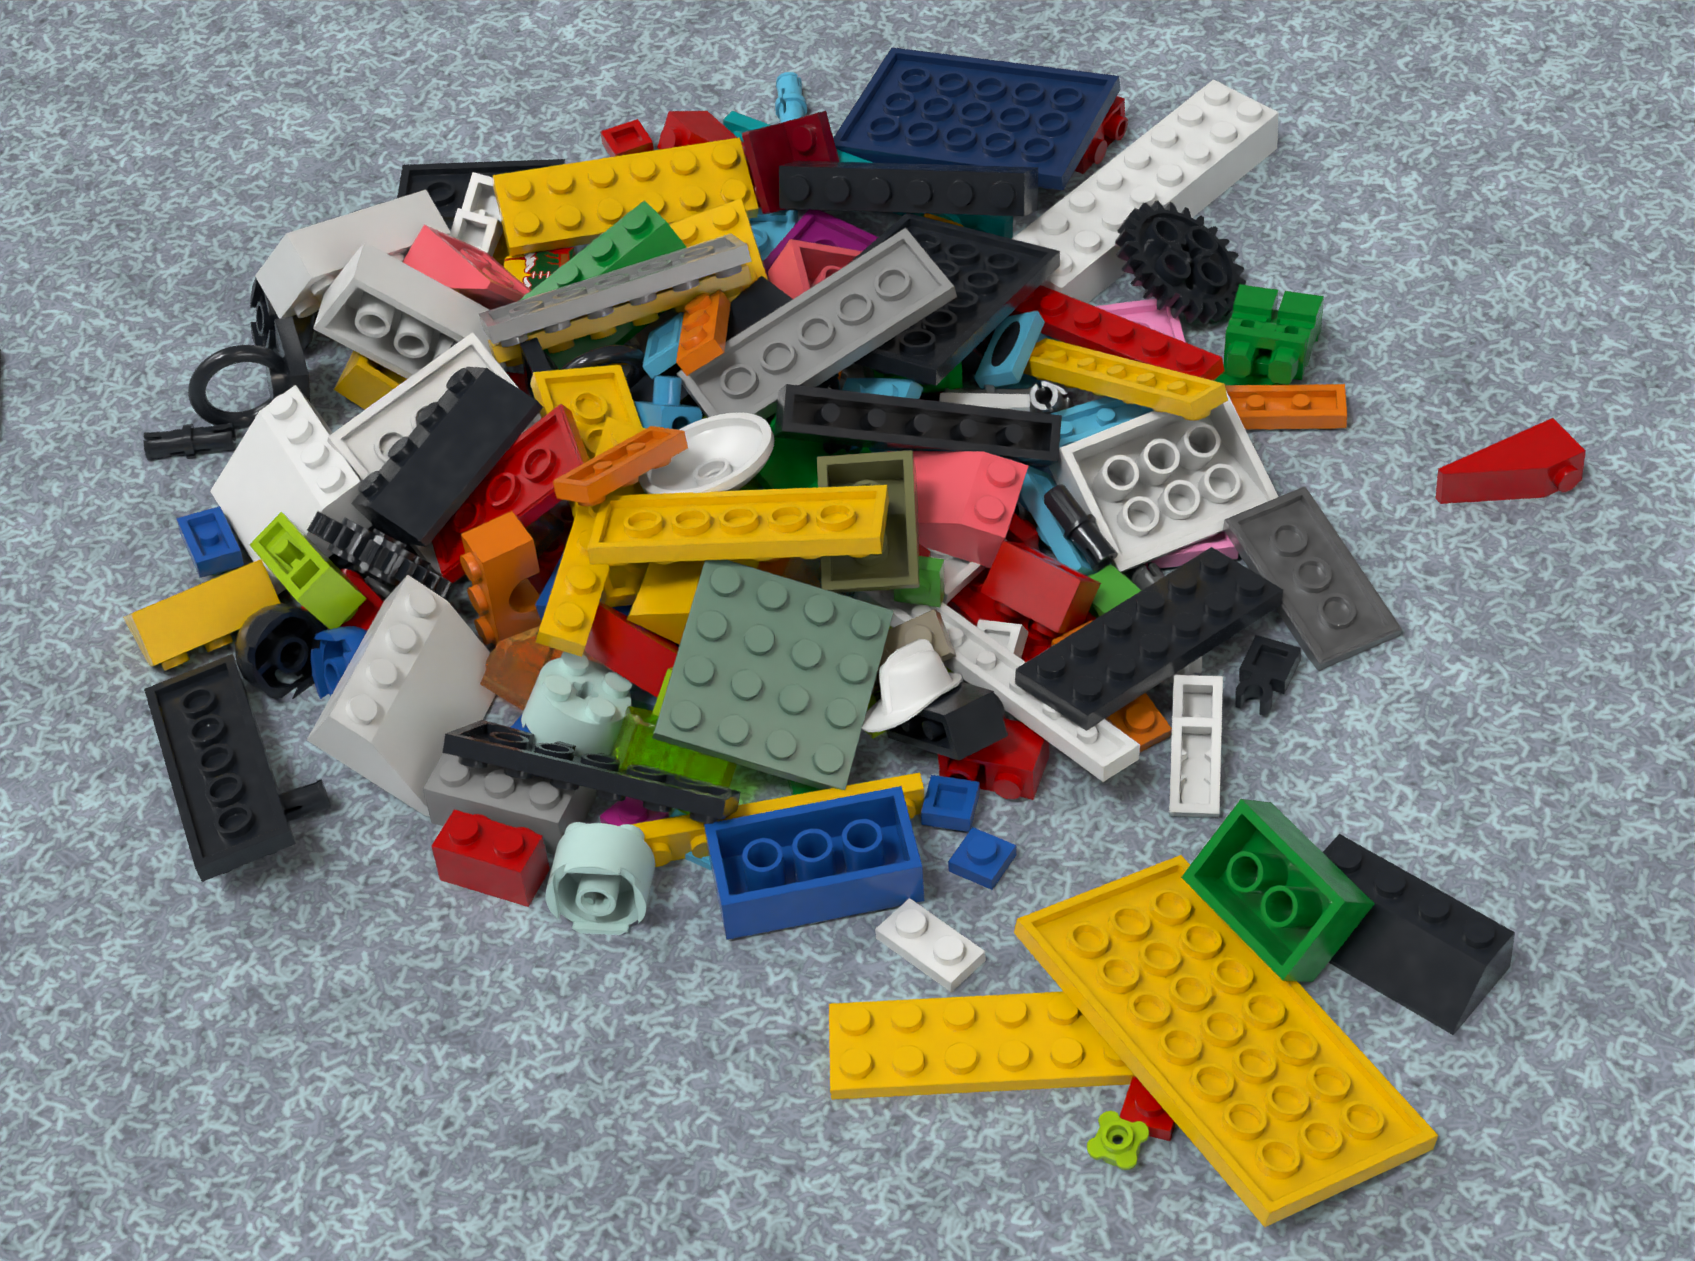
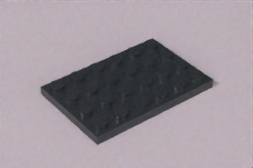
[847,213,1060,386]

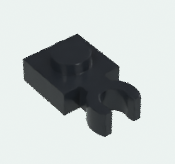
[1235,635,1301,716]

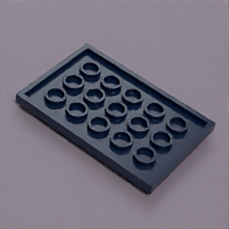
[833,47,1121,190]

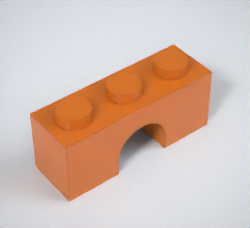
[460,511,542,656]

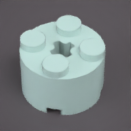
[521,652,632,757]
[545,822,655,935]

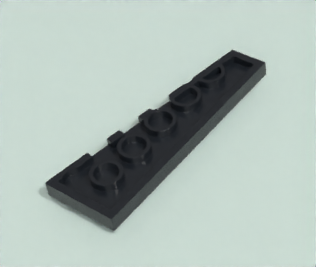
[442,720,741,824]

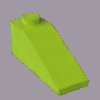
[249,512,367,629]

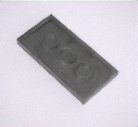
[1223,486,1402,671]

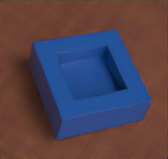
[921,775,980,832]
[948,827,1017,890]

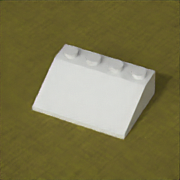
[210,385,373,595]
[1049,391,1278,573]
[307,575,507,816]

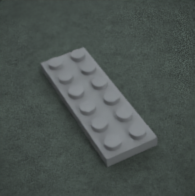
[677,228,957,419]
[479,234,752,347]

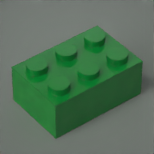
[1181,799,1375,982]

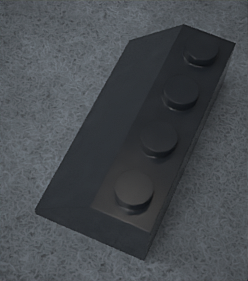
[351,366,543,547]
[1323,834,1515,1035]

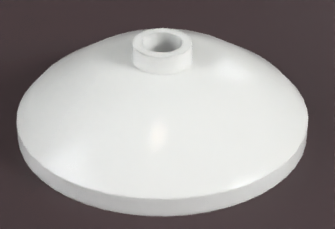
[639,413,774,494]

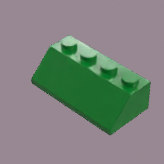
[519,200,687,370]

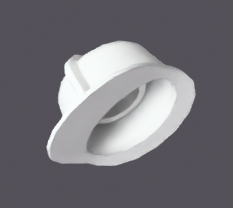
[861,639,962,732]

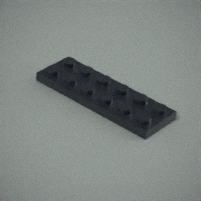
[1015,547,1283,731]
[144,654,296,882]

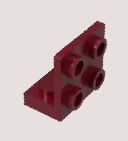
[742,111,840,215]

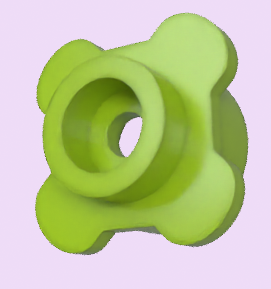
[1087,1111,1149,1170]

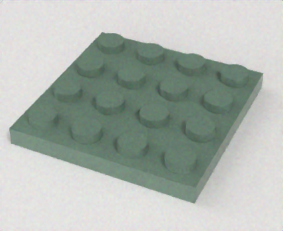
[652,560,894,790]

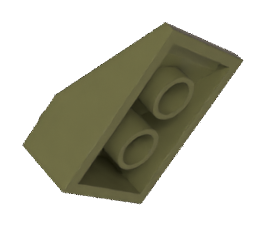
[817,450,919,593]

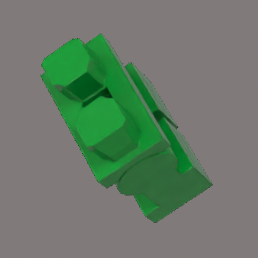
[1223,284,1324,385]

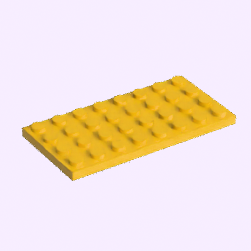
[1014,855,1438,1227]

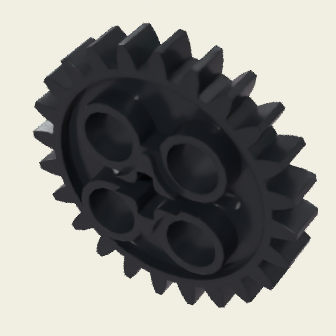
[1115,201,1246,325]
[307,511,452,598]

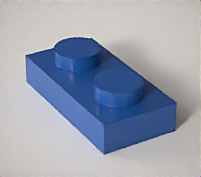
[176,506,244,578]

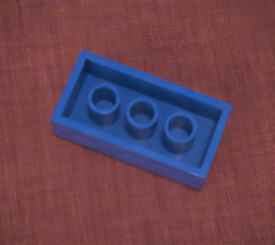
[704,786,925,940]

